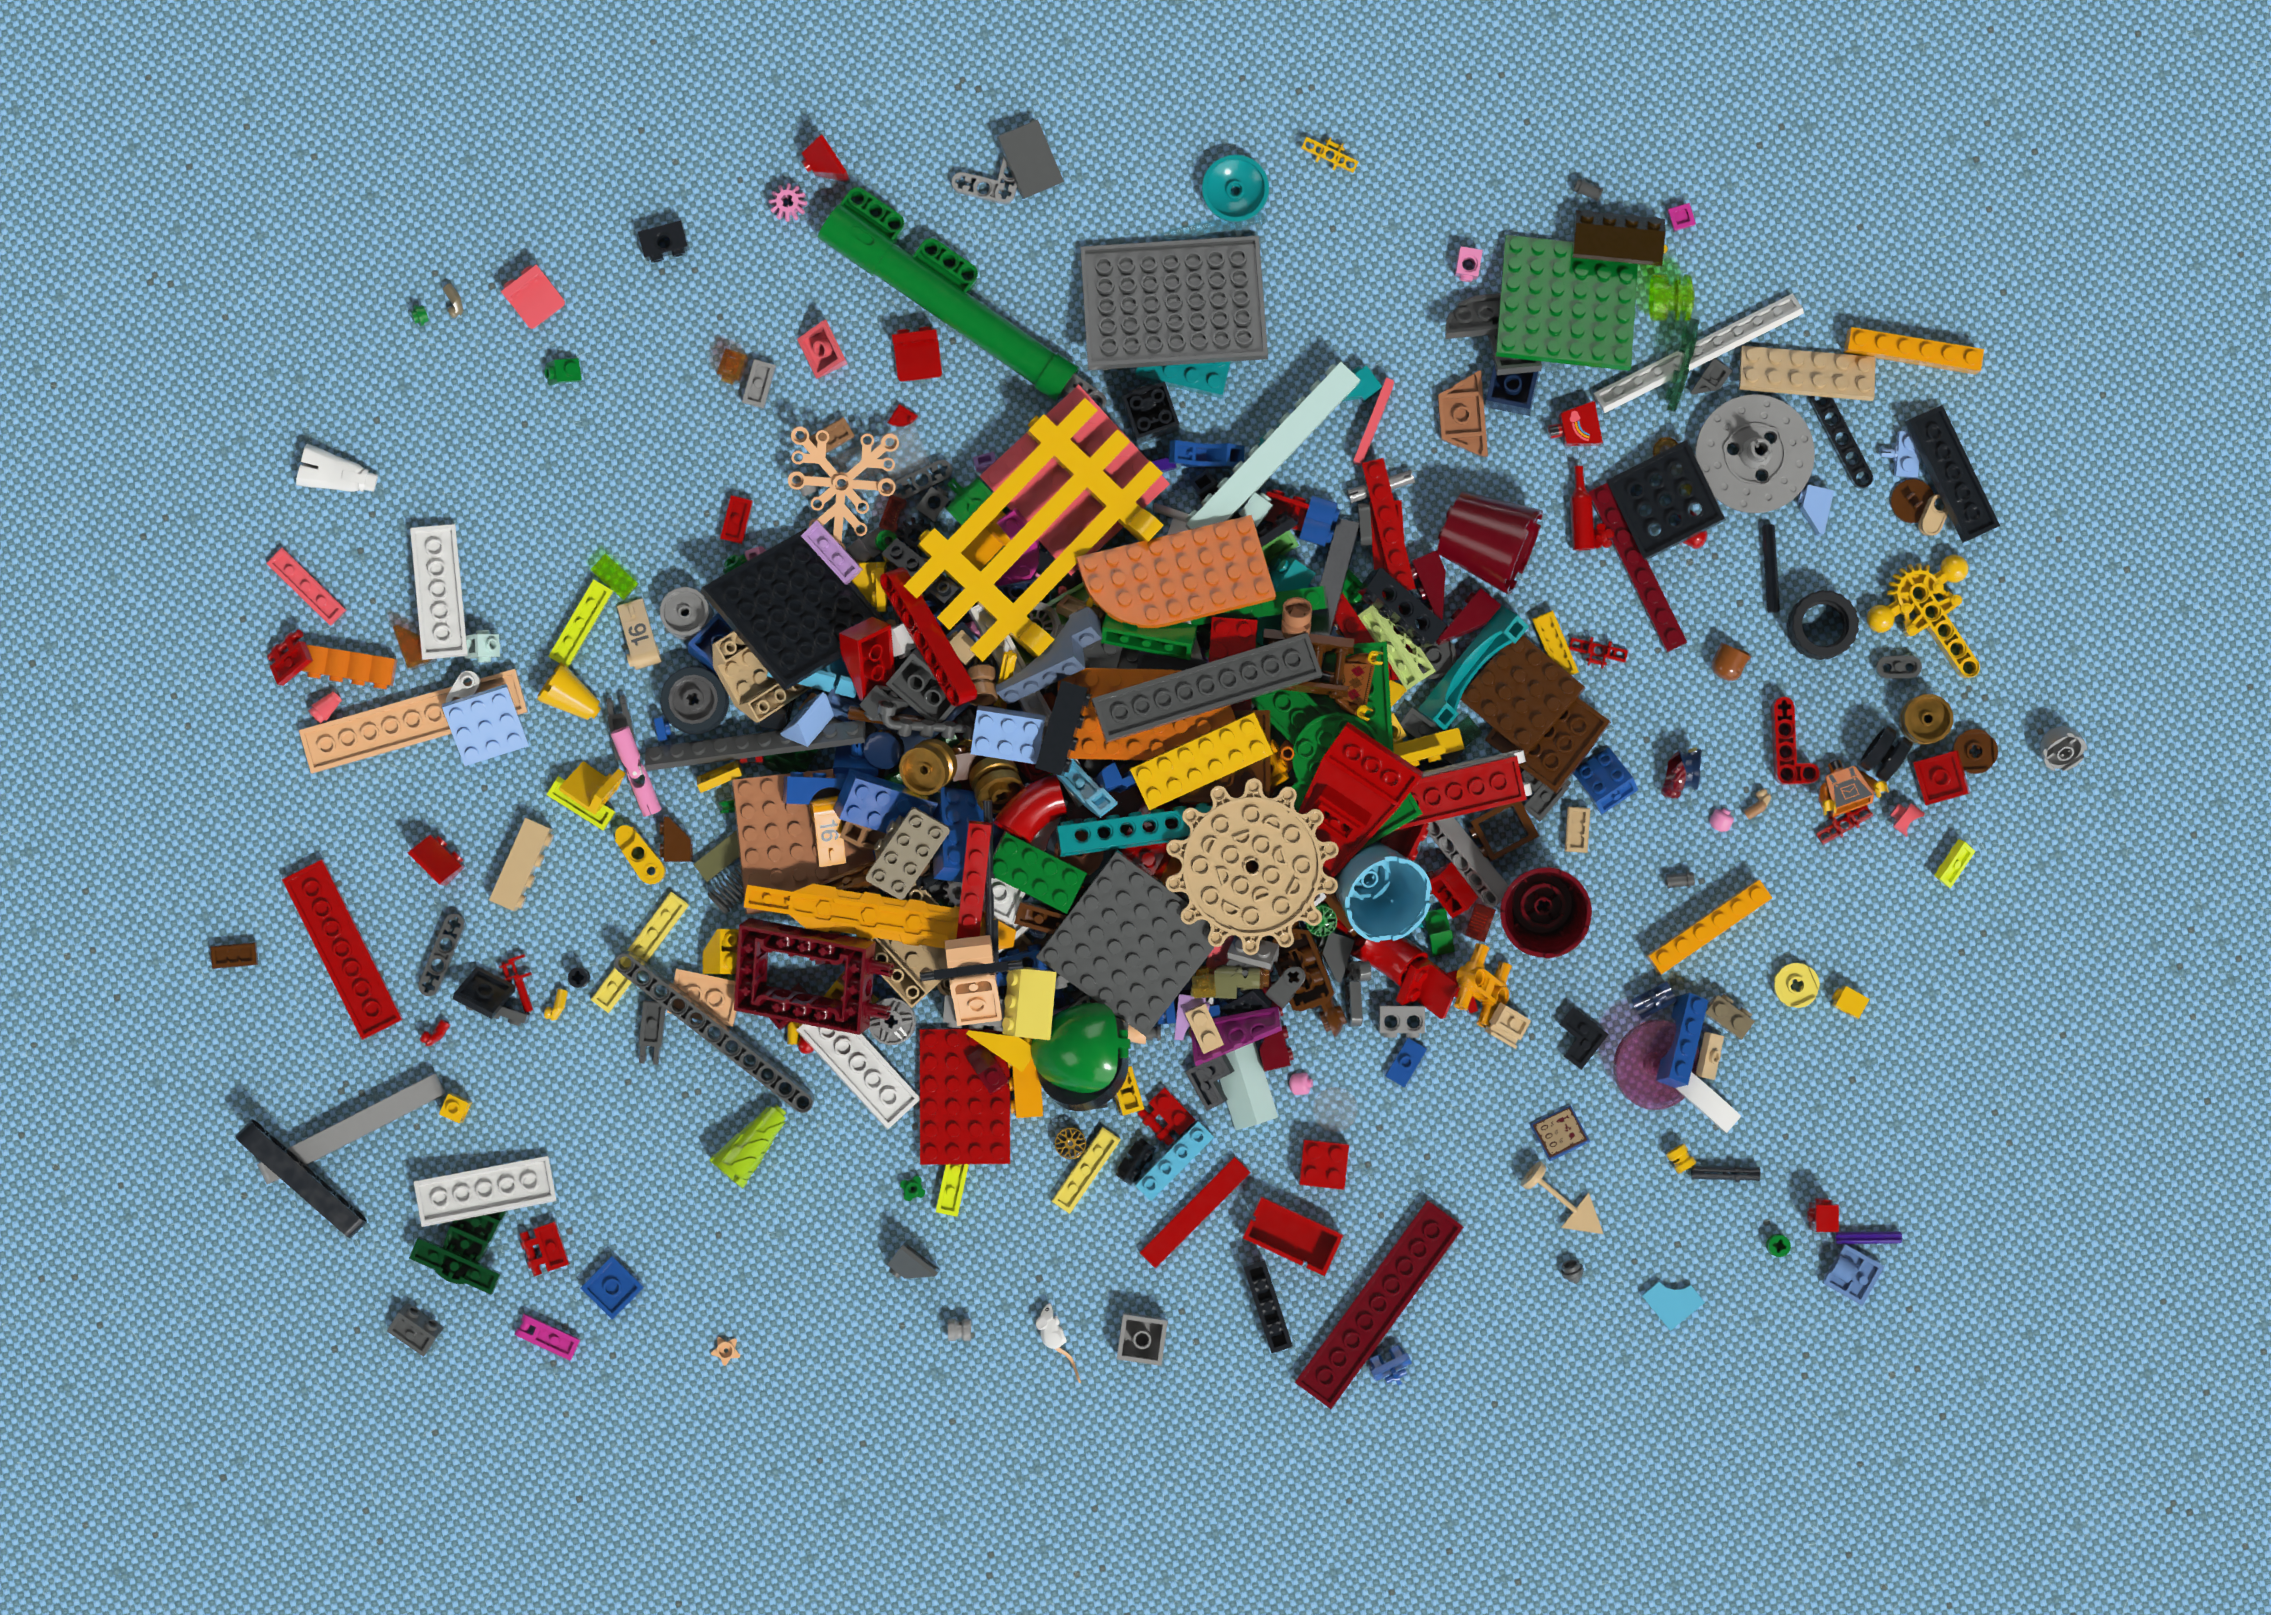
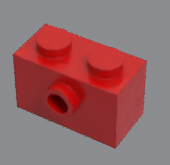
[1429,862,1478,919]
[1807,1198,1839,1232]

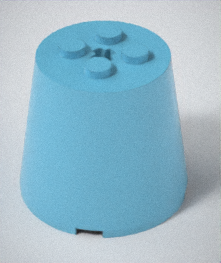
[1334,841,1432,942]

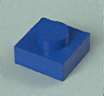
[654,717,672,742]

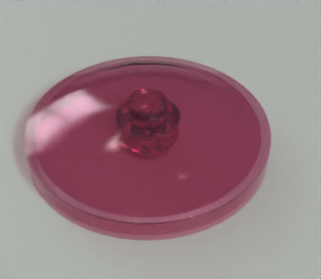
[1613,1020,1700,1110]

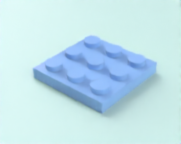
[442,684,529,766]

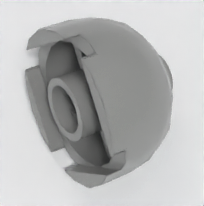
[2039,726,2087,771]

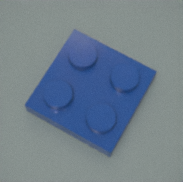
[580,1256,645,1320]

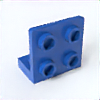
[1573,748,1638,815]

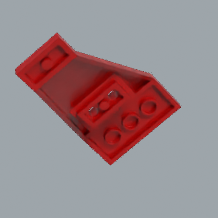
[1298,722,1424,878]

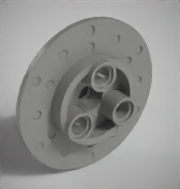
[1695,395,1815,513]

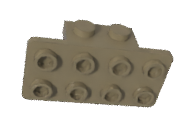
[865,807,950,900]

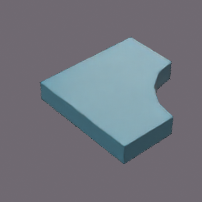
[1641,1281,1705,1331]

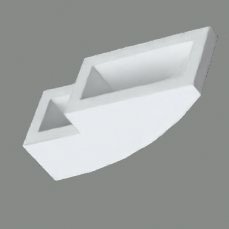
[1676,1072,1741,1133]

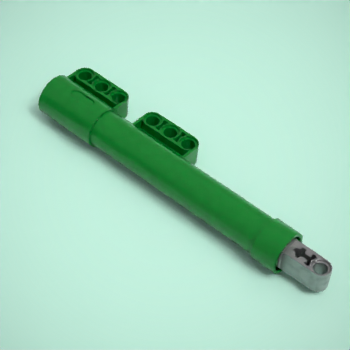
[817,187,1106,411]

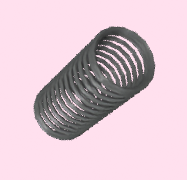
[707,865,744,914]

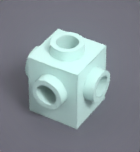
[465,630,500,663]

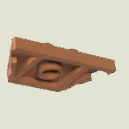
[1438,371,1488,457]

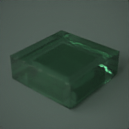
[1452,716,1482,747]

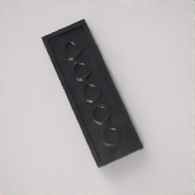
[1905,405,2000,543]

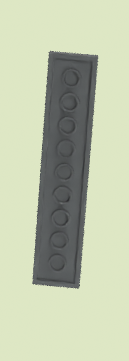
[1091,633,1322,743]

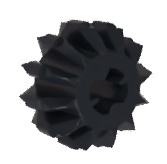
[896,517,931,555]

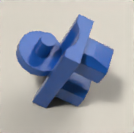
[1370,1345,1412,1386]

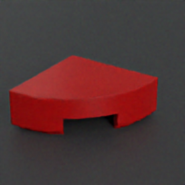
[887,404,918,427]

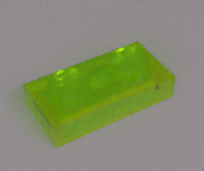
[590,553,639,600]

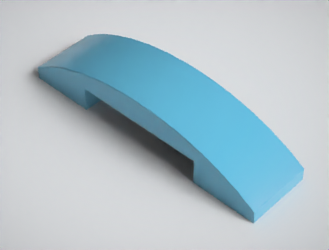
[1056,759,1117,818]

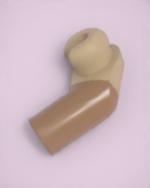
[1744,788,1771,820]

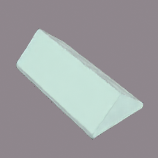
[1220,1042,1278,1130]

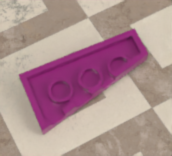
[1190,1007,1282,1066]

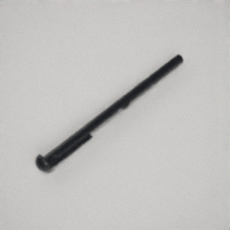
[983,800,999,975]

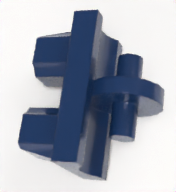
[1631,981,1678,1020]

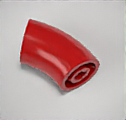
[993,774,1067,843]
[1351,934,1428,986]

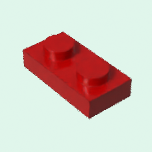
[720,495,753,545]

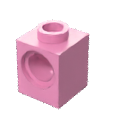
[1455,246,1483,282]

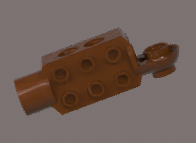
[1271,921,1347,1037]

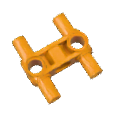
[1454,943,1512,1029]

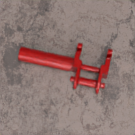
[498,954,533,1013]

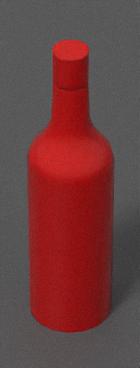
[1570,466,1595,551]

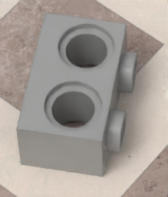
[1379,1006,1425,1038]

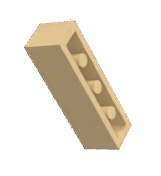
[489,818,554,911]

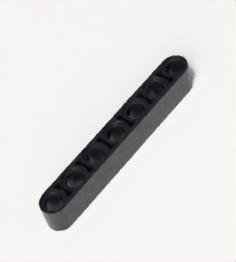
[235,1119,367,1238]

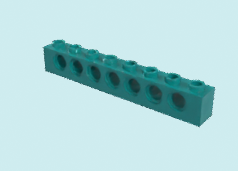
[1056,803,1212,857]

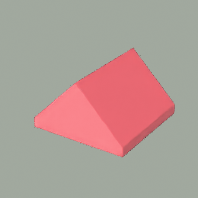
[797,320,847,379]

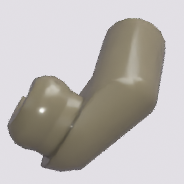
[443,283,464,318]

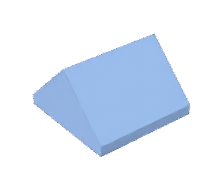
[780,692,834,747]

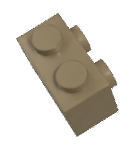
[1705,994,1755,1040]

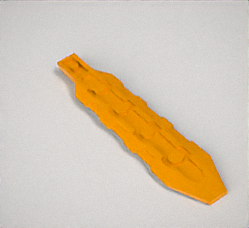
[744,884,1016,950]

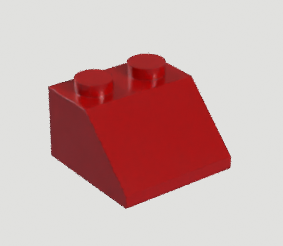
[408,835,465,886]

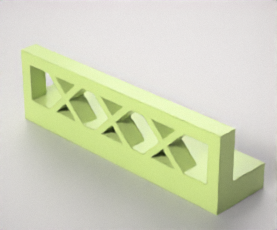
[1358,597,1436,690]

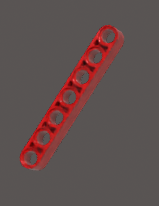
[880,567,977,706]

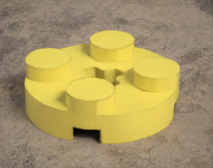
[1773,963,1820,1008]

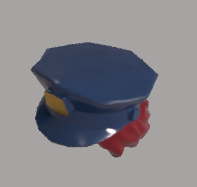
[1661,747,1702,799]

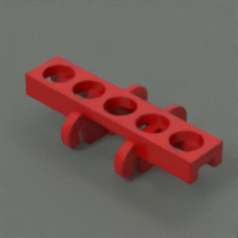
[1569,637,1629,669]
[1816,805,1873,845]

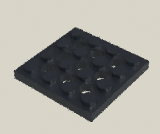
[1606,440,1726,561]

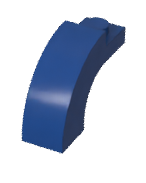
[1169,440,1245,469]

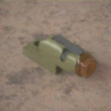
[1191,959,1270,999]

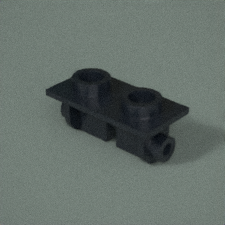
[1115,1138,1156,1185]

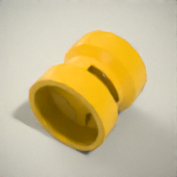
[1666,1143,1697,1174]

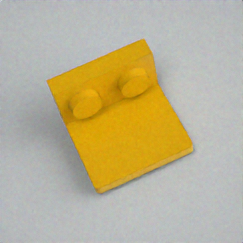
[852,562,888,612]
[559,762,626,815]

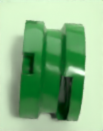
[1305,902,1337,937]

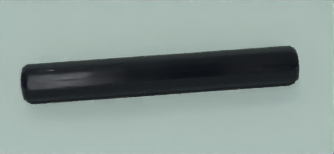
[1762,524,1780,613]

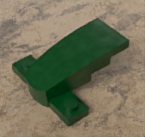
[409,1211,507,1295]

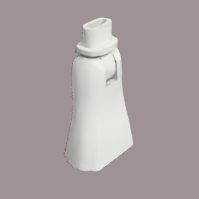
[296,443,378,492]

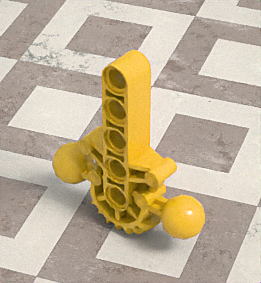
[1866,554,1980,678]

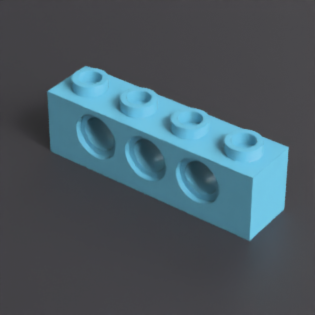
[1135,1121,1214,1201]

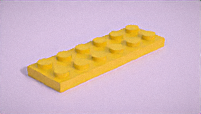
[1130,712,1274,810]

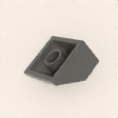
[887,1242,940,1279]

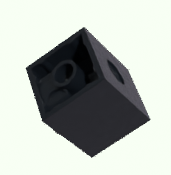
[1122,381,1180,445]

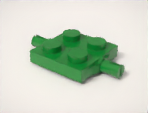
[945,477,1009,526]

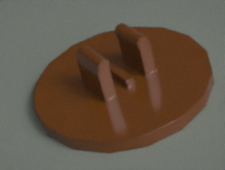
[1890,479,1935,524]

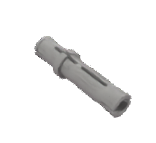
[1347,469,1415,504]

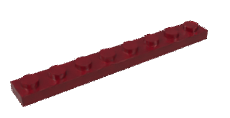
[1588,483,1688,653]

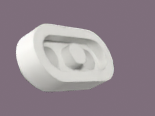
[446,671,481,703]

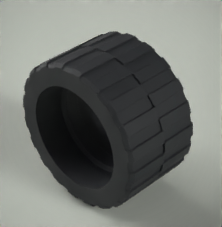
[1786,590,1859,660]

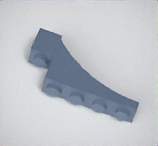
[996,607,1102,704]

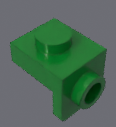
[544,358,582,386]
[1342,569,1363,603]

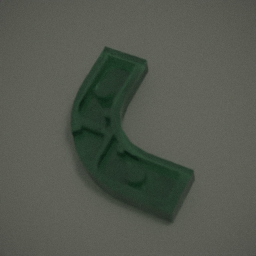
[1665,318,1699,412]

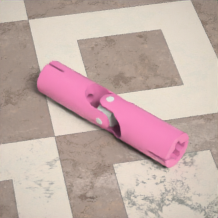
[610,726,662,817]

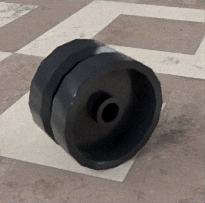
[1858,725,1913,782]

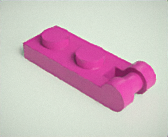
[514,1313,581,1361]

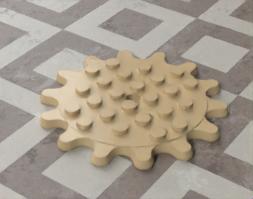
[1166,778,1339,955]

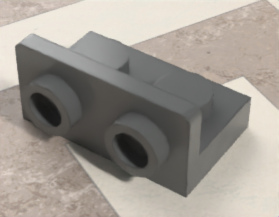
[387,1303,444,1357]

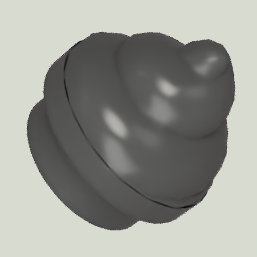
[1561,1260,1584,1284]

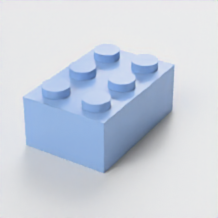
[970,705,1046,764]

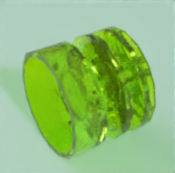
[1649,274,1695,321]

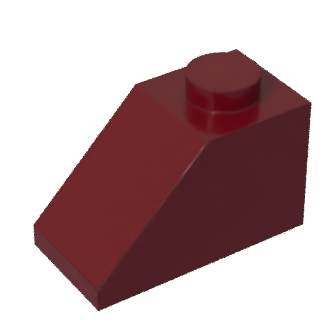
[966,1046,1010,1095]

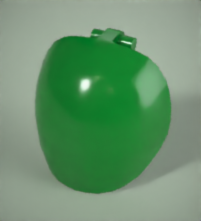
[1031,1003,1131,1093]

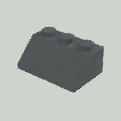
[886,648,957,723]

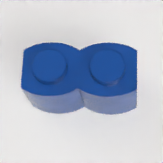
[1299,496,1341,547]

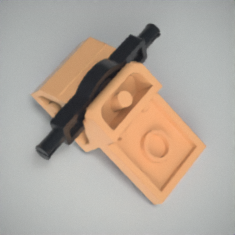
[920,935,1023,1026]

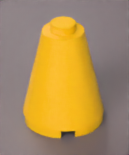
[536,662,601,720]

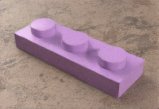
[801,520,863,585]

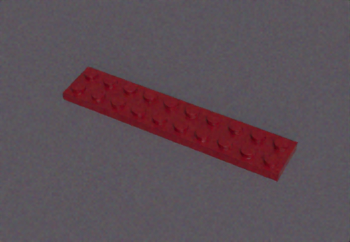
[1295,1200,1464,1409]

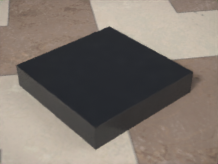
[453,966,516,1019]

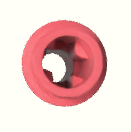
[308,691,342,724]

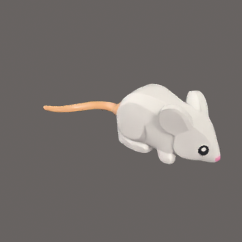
[1036,1303,1081,1383]

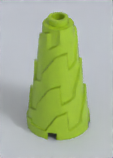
[709,1104,786,1189]

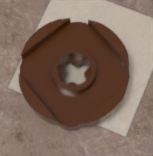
[1952,729,1998,774]

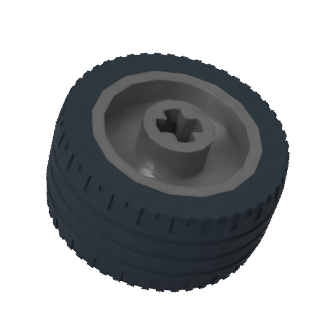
[660,666,729,734]

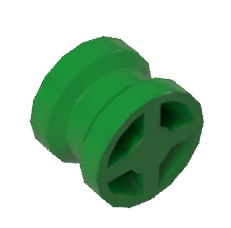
[1766,1234,1791,1257]

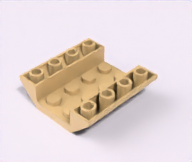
[712,631,812,723]
[855,882,948,1009]

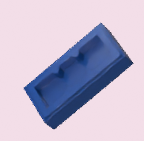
[1385,1038,1427,1088]

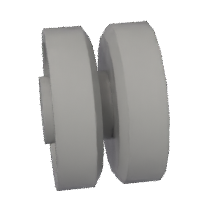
[660,587,713,641]

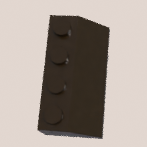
[1572,210,1666,266]

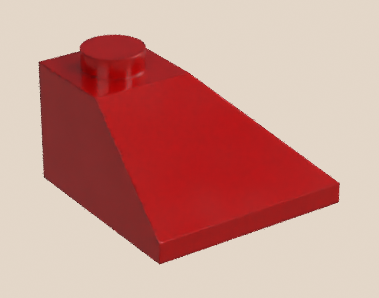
[801,135,850,182]

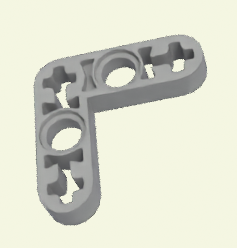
[952,157,1017,205]

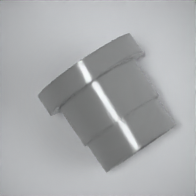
[793,471,818,496]

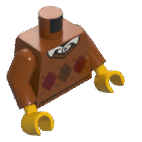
[1320,651,1383,721]

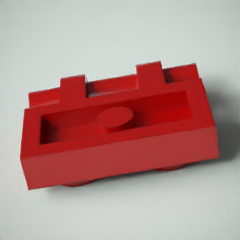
[267,629,313,686]
[1137,1087,1196,1146]
[519,1221,570,1276]

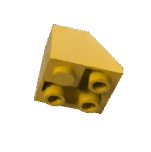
[702,929,739,974]

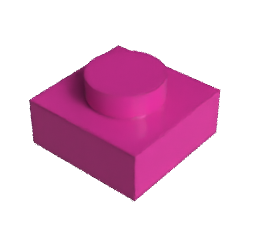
[1667,203,1696,232]

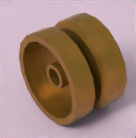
[1899,694,1953,744]
[899,739,958,795]
[969,757,1025,813]

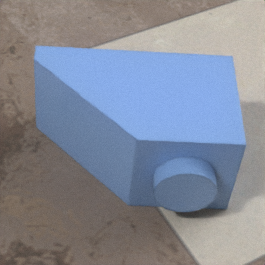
[1798,485,1834,536]

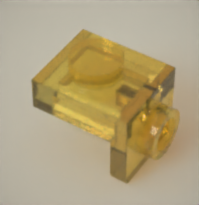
[1191,966,1216,998]

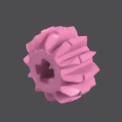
[769,183,807,222]

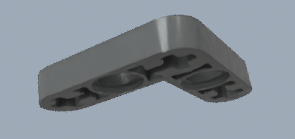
[1344,961,1372,1027]

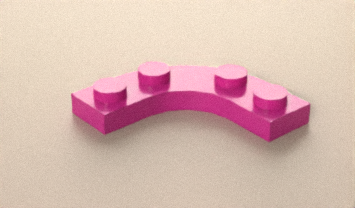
[995,507,1040,586]

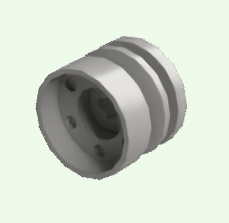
[869,998,917,1045]

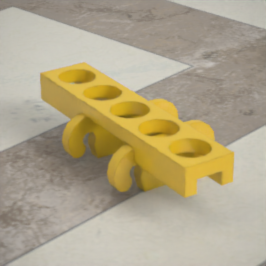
[1301,137,1359,173]

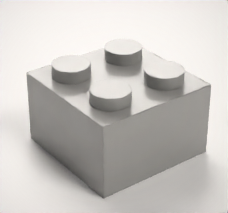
[1117,1312,1168,1366]

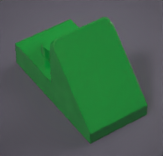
[1424,908,1455,957]

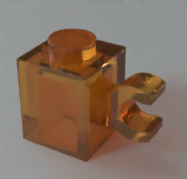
[717,348,749,385]

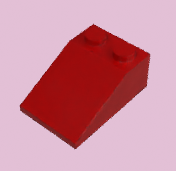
[839,617,895,701]

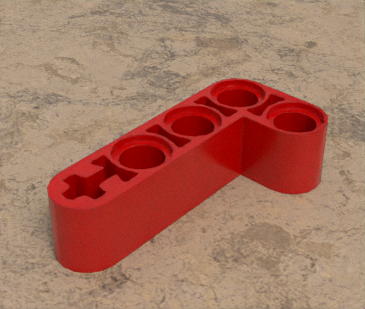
[1771,697,1820,785]

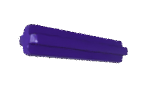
[1835,1231,1902,1244]

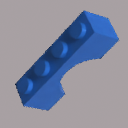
[783,772,847,804]
[1656,993,1709,1088]

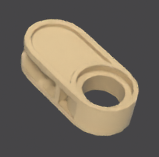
[1918,494,1948,536]

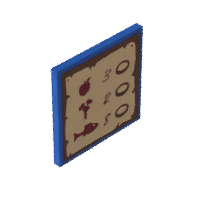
[1530,1105,1590,1161]

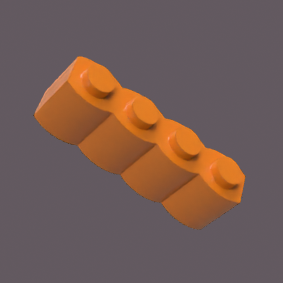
[302,644,398,690]

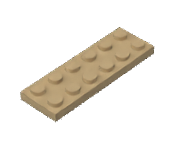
[1739,345,1876,401]

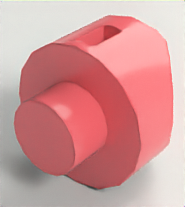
[1890,803,1925,837]

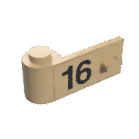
[617,598,662,670]

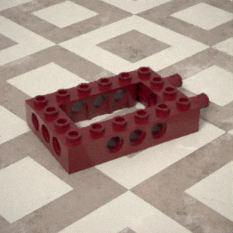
[734,918,894,1035]

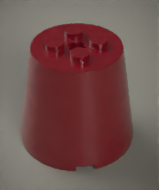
[1437,491,1543,595]
[1500,867,1592,958]

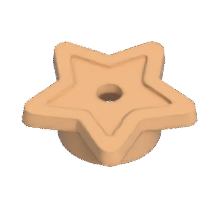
[711,1337,740,1366]

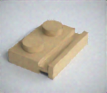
[1485,1003,1531,1049]

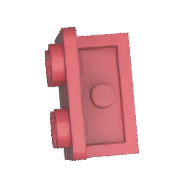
[501,264,565,329]

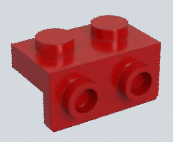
[1263,489,1309,532]

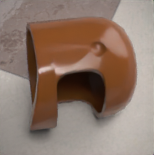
[1711,642,1752,681]

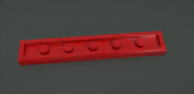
[1139,1157,1251,1269]

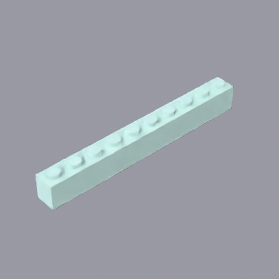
[1185,362,1360,530]

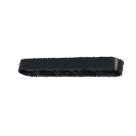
[1810,396,1873,489]

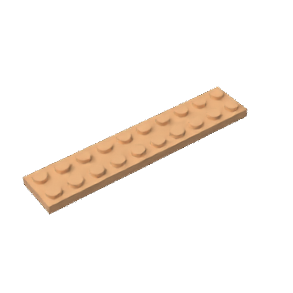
[299,669,528,774]

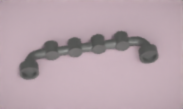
[877,700,1003,740]

